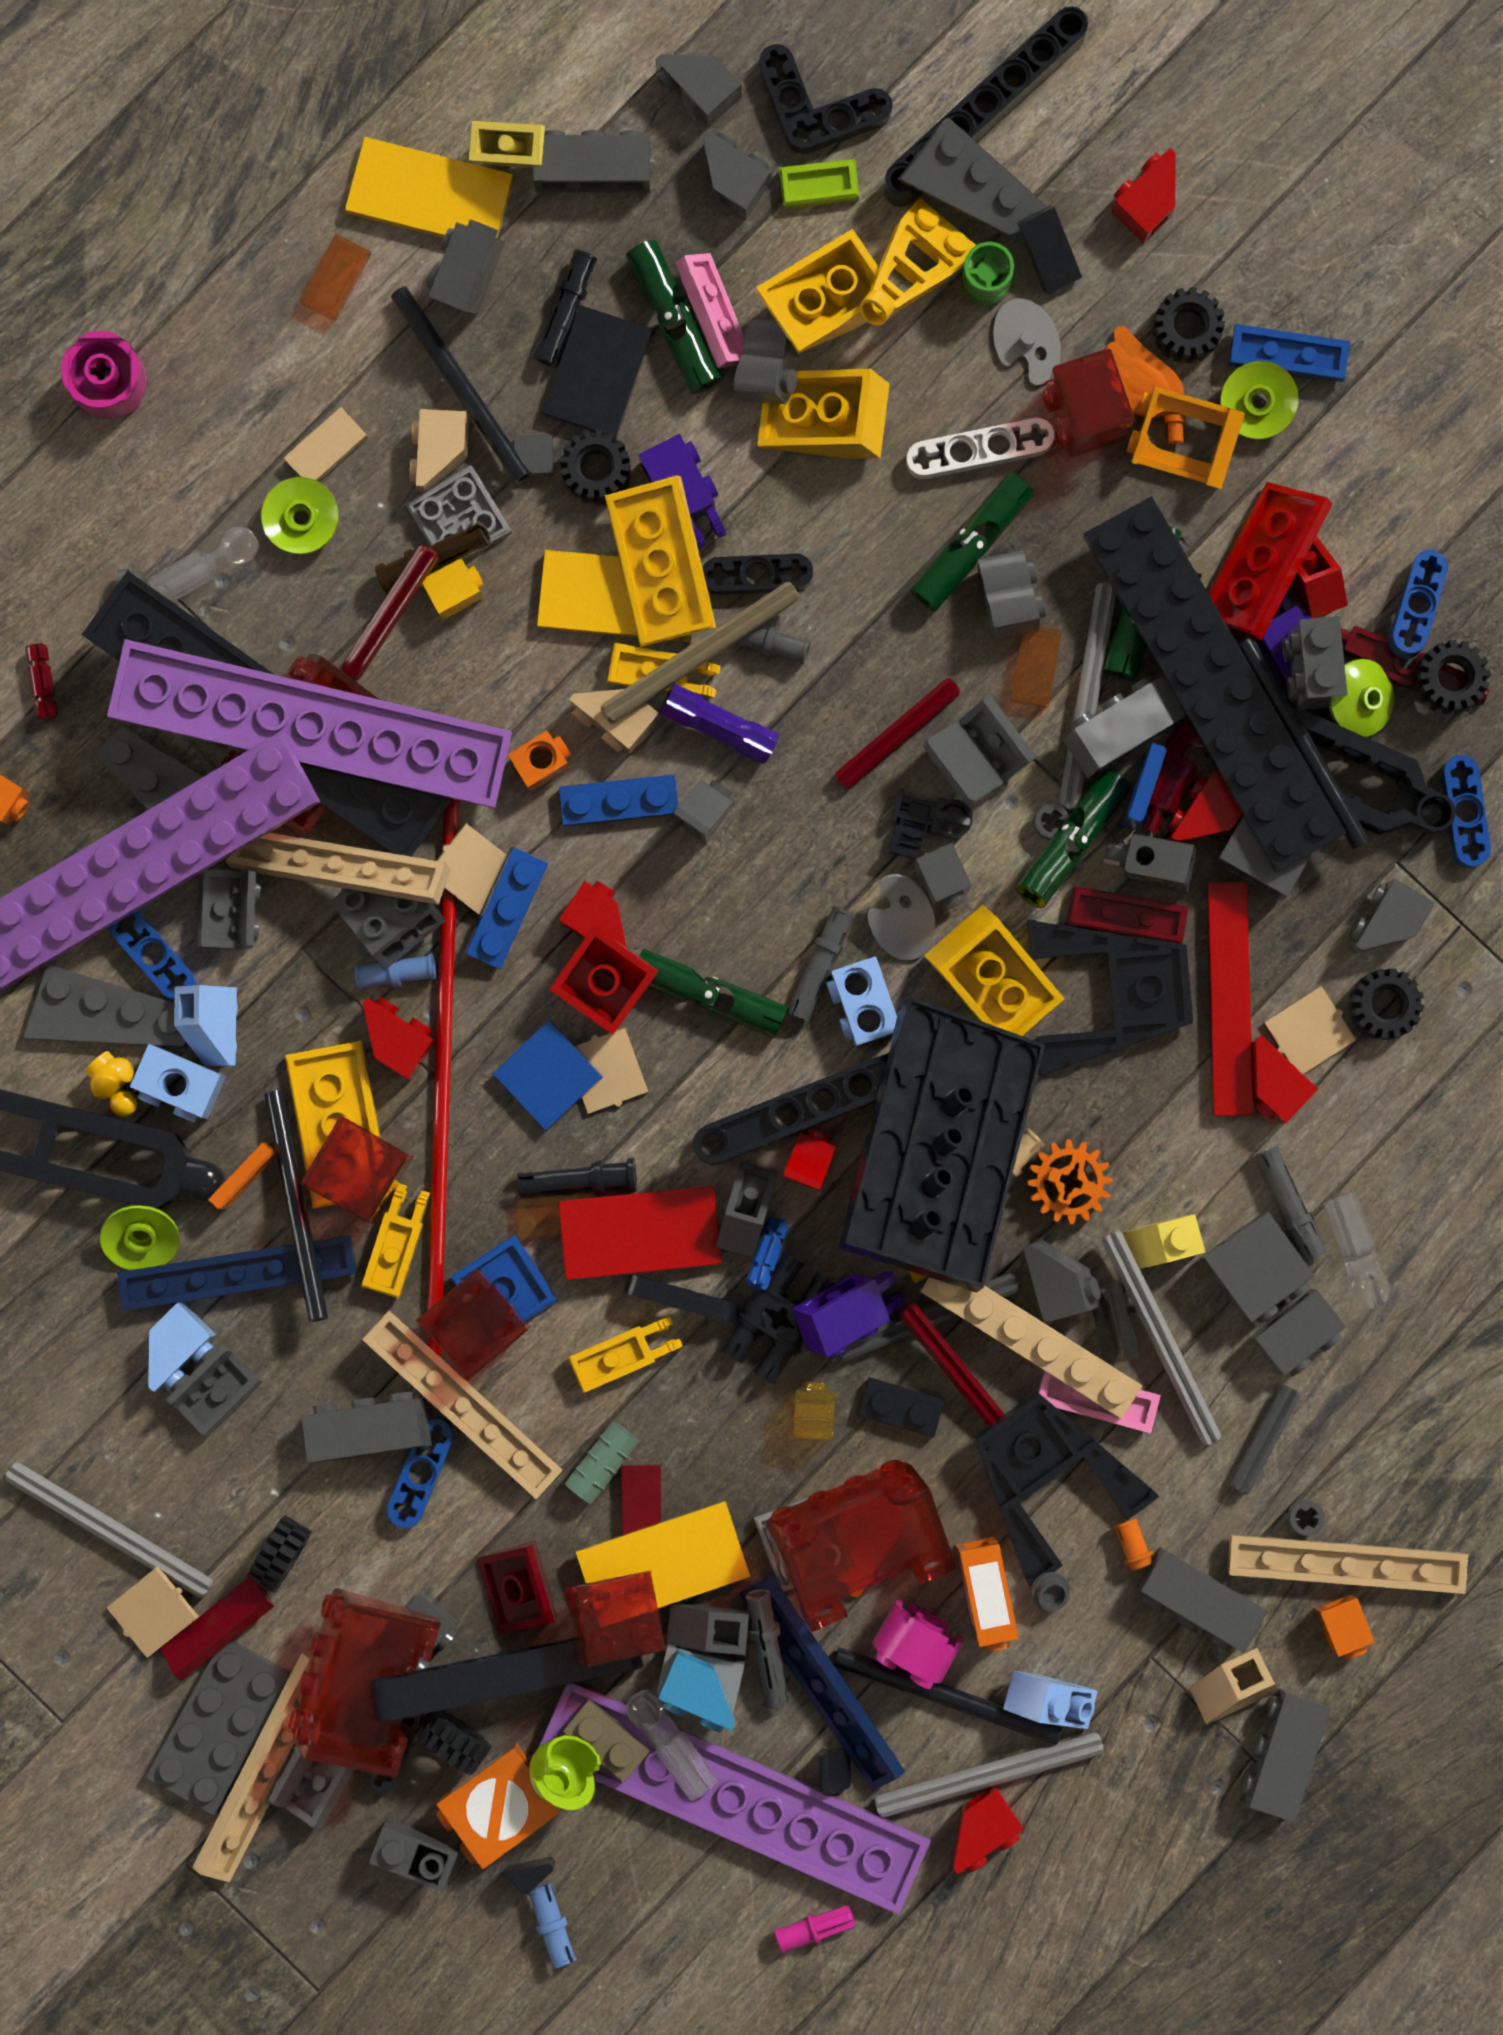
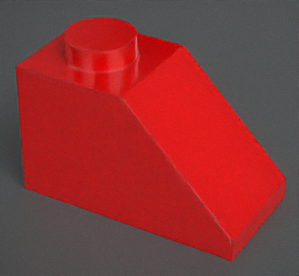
[1291,536,1348,618]
[559,880,627,948]
[1251,1035,1318,1124]
[782,1129,836,1191]

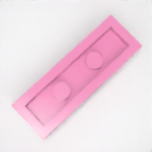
[675,253,745,369]
[1038,1371,1161,1433]

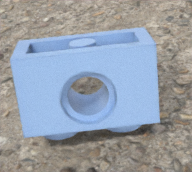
[130,1044,226,1123]

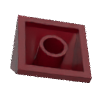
[477,1540,558,1634]

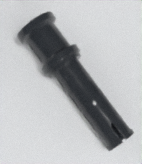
[517,1158,637,1198]

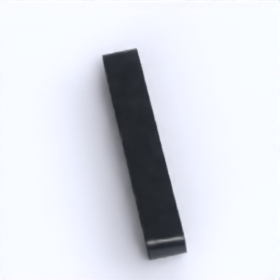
[884,6,1088,207]
[368,1627,643,1722]

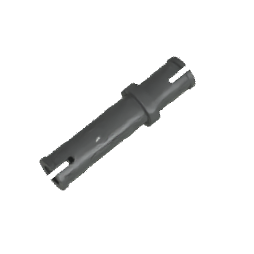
[786,905,856,1022]
[1255,1145,1327,1262]
[745,1589,789,1709]

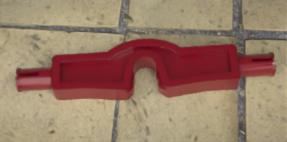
[1341,626,1490,705]
[1142,718,1205,835]

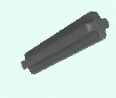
[1230,1385,1300,1495]

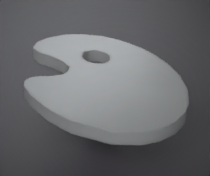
[993,298,1061,387]
[868,874,935,960]

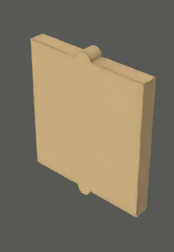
[436,823,507,915]
[1264,986,1356,1074]
[576,1028,648,1114]
[107,1566,199,1658]

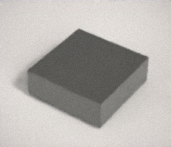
[514,434,555,477]

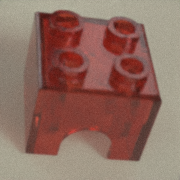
[1042,348,1135,457]
[300,1115,414,1224]
[416,1267,531,1381]
[564,1570,666,1667]

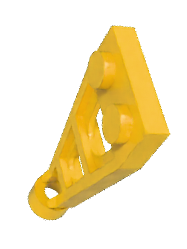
[859,198,976,326]

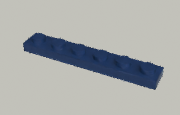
[117,1235,357,1311]
[739,1573,905,1791]

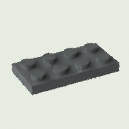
[145,1640,291,1816]

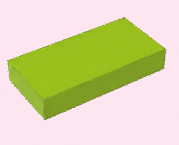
[779,159,860,209]

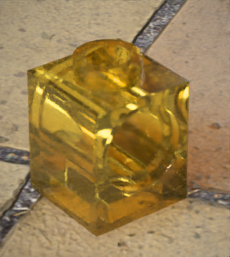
[793,1382,836,1440]

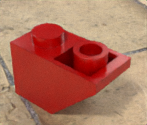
[1111,148,1176,244]
[1166,772,1241,843]
[363,996,436,1080]
[951,1785,1024,1874]

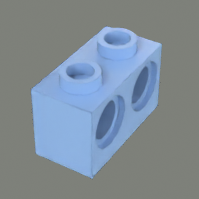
[826,956,897,1047]

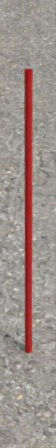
[424,798,460,1401]

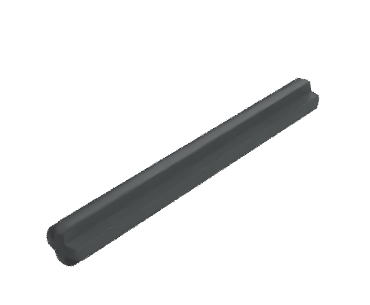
[839,1272,1020,1362]

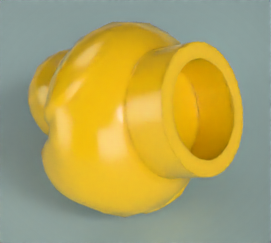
[84,1051,137,1117]

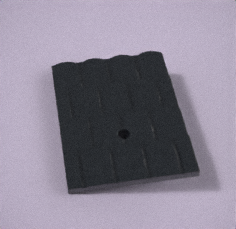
[839,996,1045,1293]

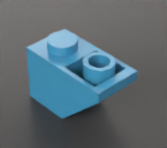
[658,1649,735,1733]

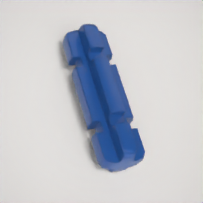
[746,1217,788,1291]

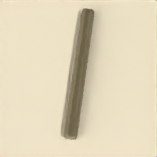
[601,582,799,724]

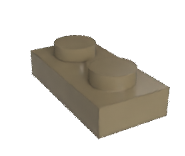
[563,1699,650,1782]

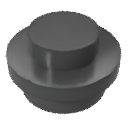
[1030,1572,1070,1611]

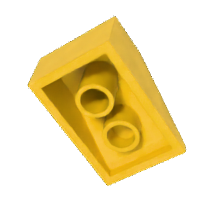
[755,229,881,354]
[757,369,890,459]
[924,904,1064,1036]

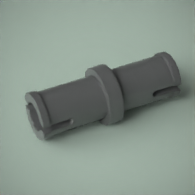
[734,626,811,665]

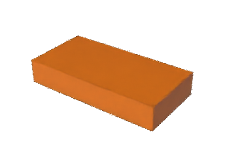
[208,1142,276,1209]

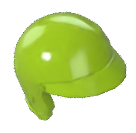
[529,1735,601,1810]

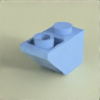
[174,985,238,1067]
[148,1302,216,1392]
[1003,1671,1098,1729]

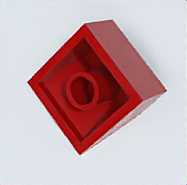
[549,925,659,1035]

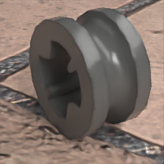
[1033,804,1069,840]
[1287,1499,1325,1536]

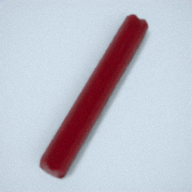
[342,545,438,680]
[834,678,961,790]
[899,1303,1004,1426]

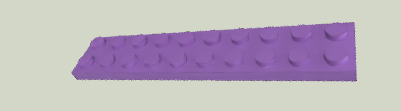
[107,639,513,808]
[0,733,320,991]
[539,1682,931,1914]

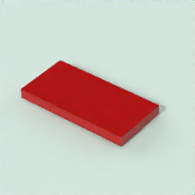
[1208,482,1333,641]
[557,1186,722,1280]

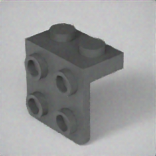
[923,695,1037,805]

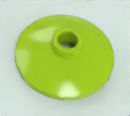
[1221,361,1299,439]
[261,477,339,554]
[1329,659,1394,737]
[100,1205,180,1270]

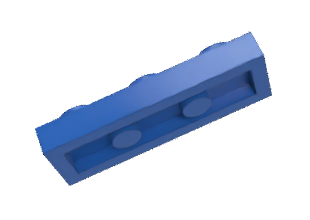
[1228,324,1350,382]
[559,774,678,827]
[463,847,548,970]

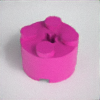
[61,331,147,419]
[872,1600,965,1689]

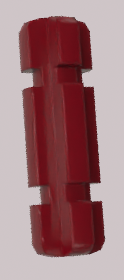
[25,643,58,720]

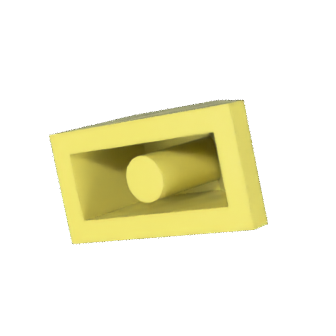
[469,121,545,168]
[1122,1214,1206,1269]

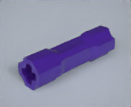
[659,683,779,764]

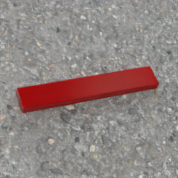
[1206,882,1253,1116]

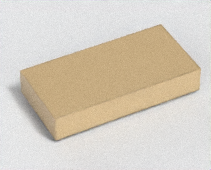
[284,407,368,482]

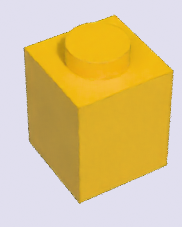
[422,558,485,621]

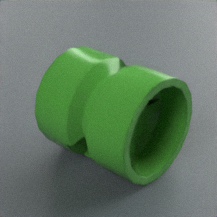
[961,241,1015,306]

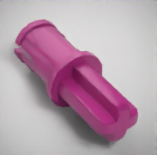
[775,1905,855,1954]

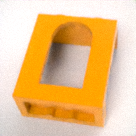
[1126,386,1245,489]

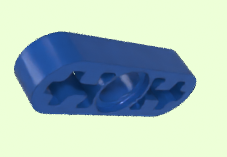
[1388,550,1448,659]
[1441,755,1491,868]
[109,911,198,1001]
[387,1418,454,1528]

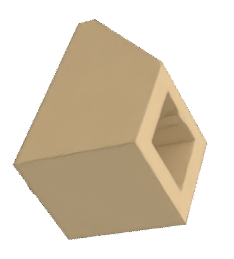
[410,409,469,494]
[569,689,660,754]
[1189,1648,1278,1725]

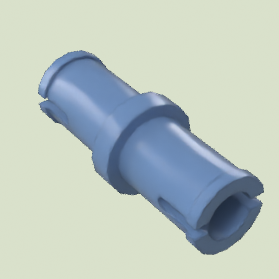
[354,954,436,990]
[528,1883,577,1969]

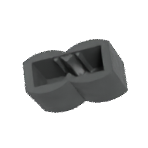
[734,319,805,404]
[977,550,1046,640]

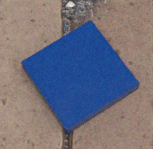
[1120,743,1167,831]
[493,1020,604,1130]
[449,1234,558,1343]

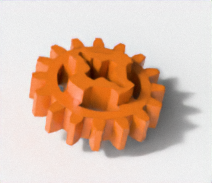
[1026,1139,1113,1224]

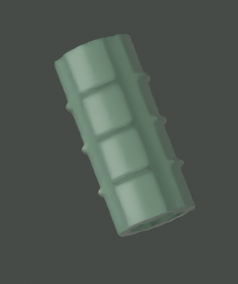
[565,1420,639,1504]

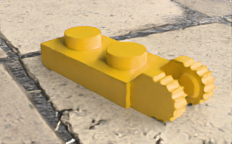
[607,643,721,699]
[361,1183,430,1299]
[567,1316,683,1393]

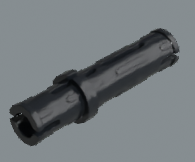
[533,249,598,367]

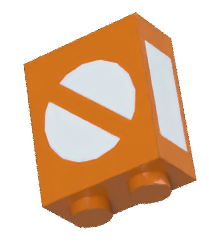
[955,1537,1019,1651]
[436,1742,562,1870]

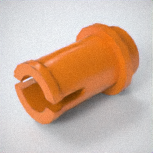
[1113,1518,1154,1571]

